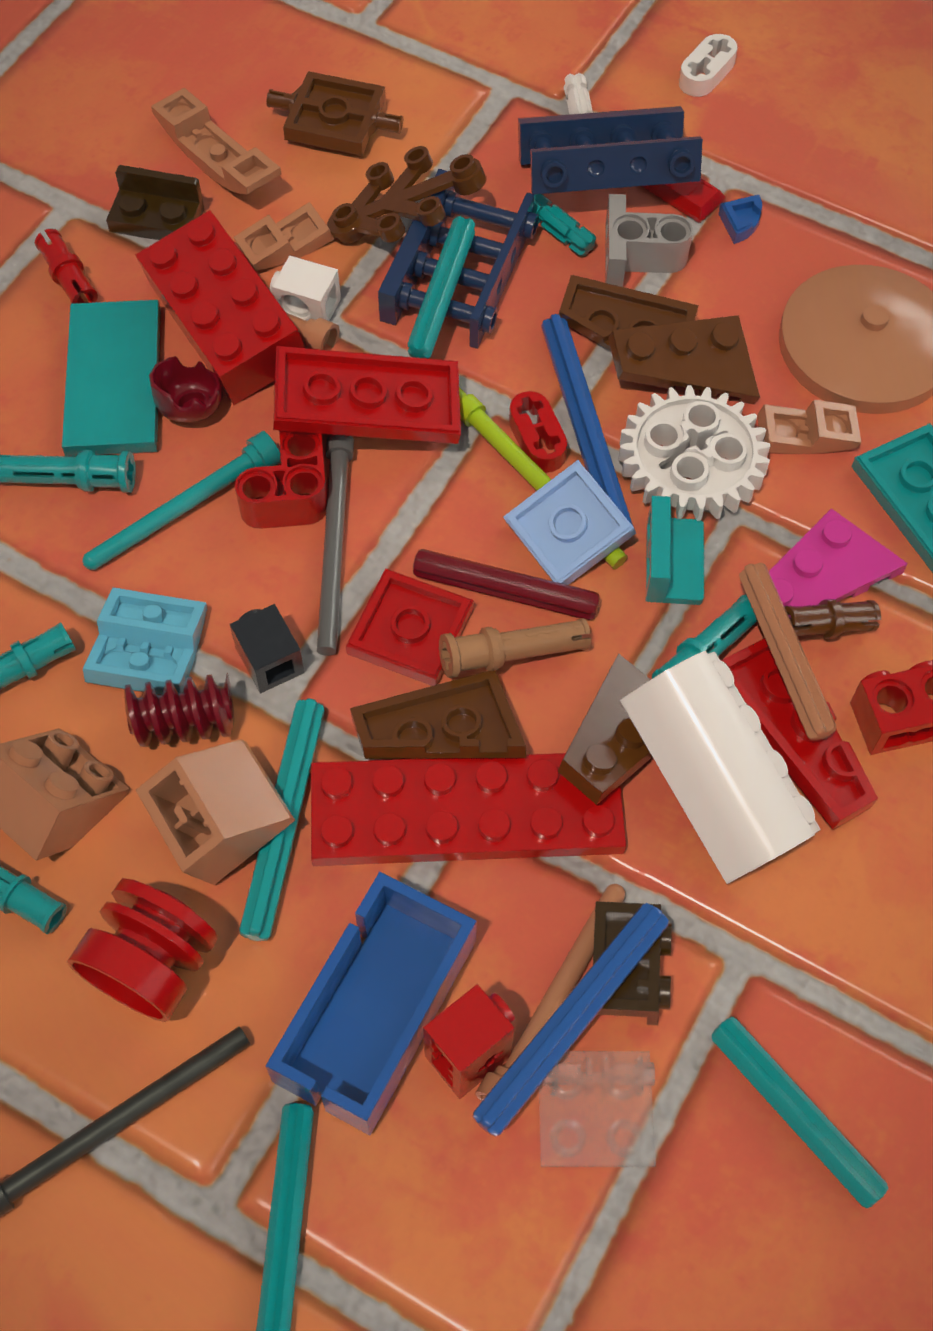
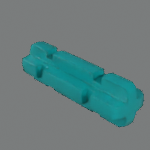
[534,194,596,256]

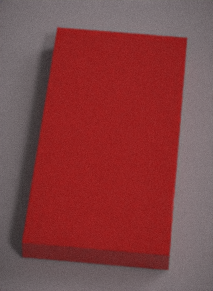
[273,346,461,444]

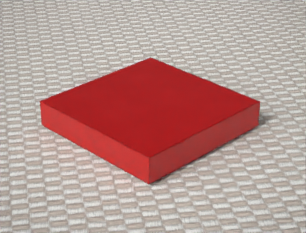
[346,568,474,686]

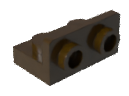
[106,165,204,240]
[593,901,672,1026]

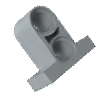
[605,194,693,287]

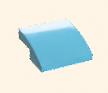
[83,588,207,695]

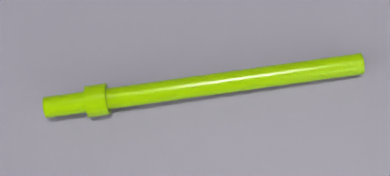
[459,387,628,569]

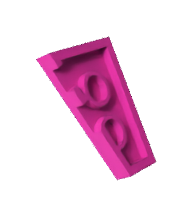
[769,508,908,617]

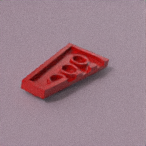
[721,638,878,830]

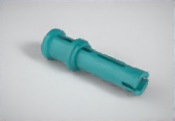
[0,450,136,493]

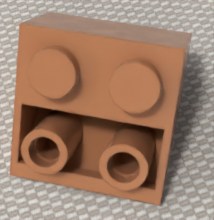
[0,728,129,861]
[136,739,295,885]

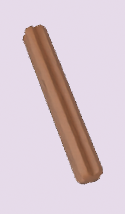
[739,563,837,741]

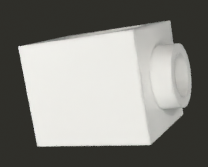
[270,255,341,321]

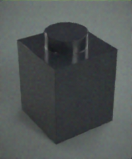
[230,604,305,694]

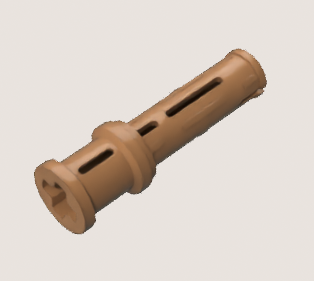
[439,618,591,678]

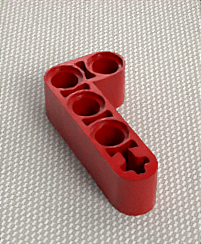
[235,431,327,529]

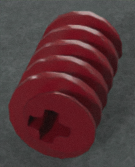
[124,673,234,747]

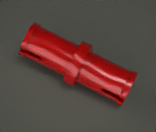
[34,228,98,304]

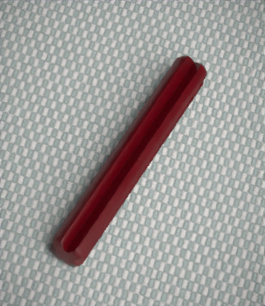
[413,549,600,620]

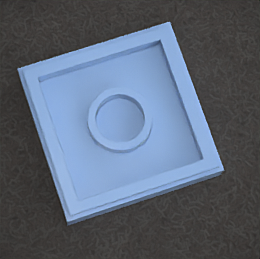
[503,460,636,585]

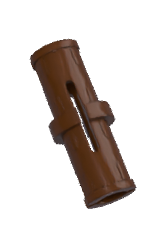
[784,599,881,638]

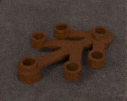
[327,146,487,243]

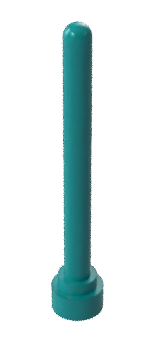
[82,431,281,570]

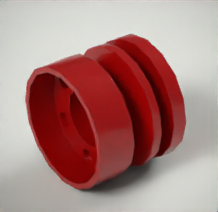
[67,878,218,1022]

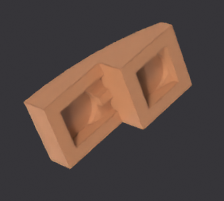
[233,202,334,270]
[757,400,862,454]

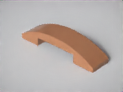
[151,88,281,194]

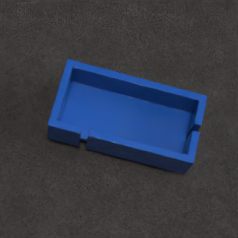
[265,871,477,1136]

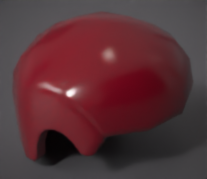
[149,356,223,423]

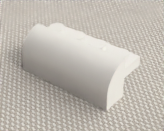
[620,651,821,884]

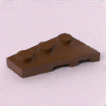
[608,315,760,404]

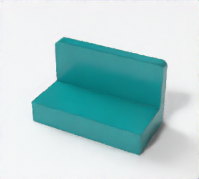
[645,496,704,605]

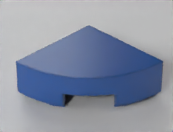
[718,194,762,244]

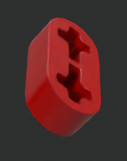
[509,391,567,473]

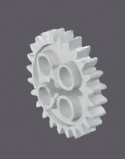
[618,385,770,521]

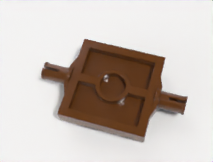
[266,71,404,156]

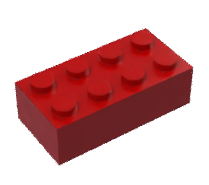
[135,210,305,405]

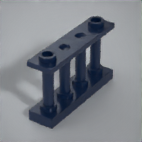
[518,106,703,195]
[378,169,539,349]

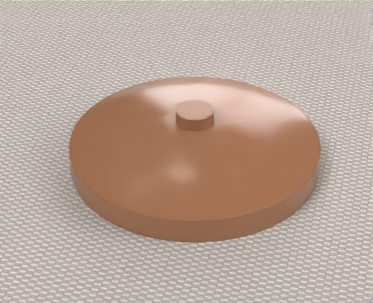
[779,265,933,414]

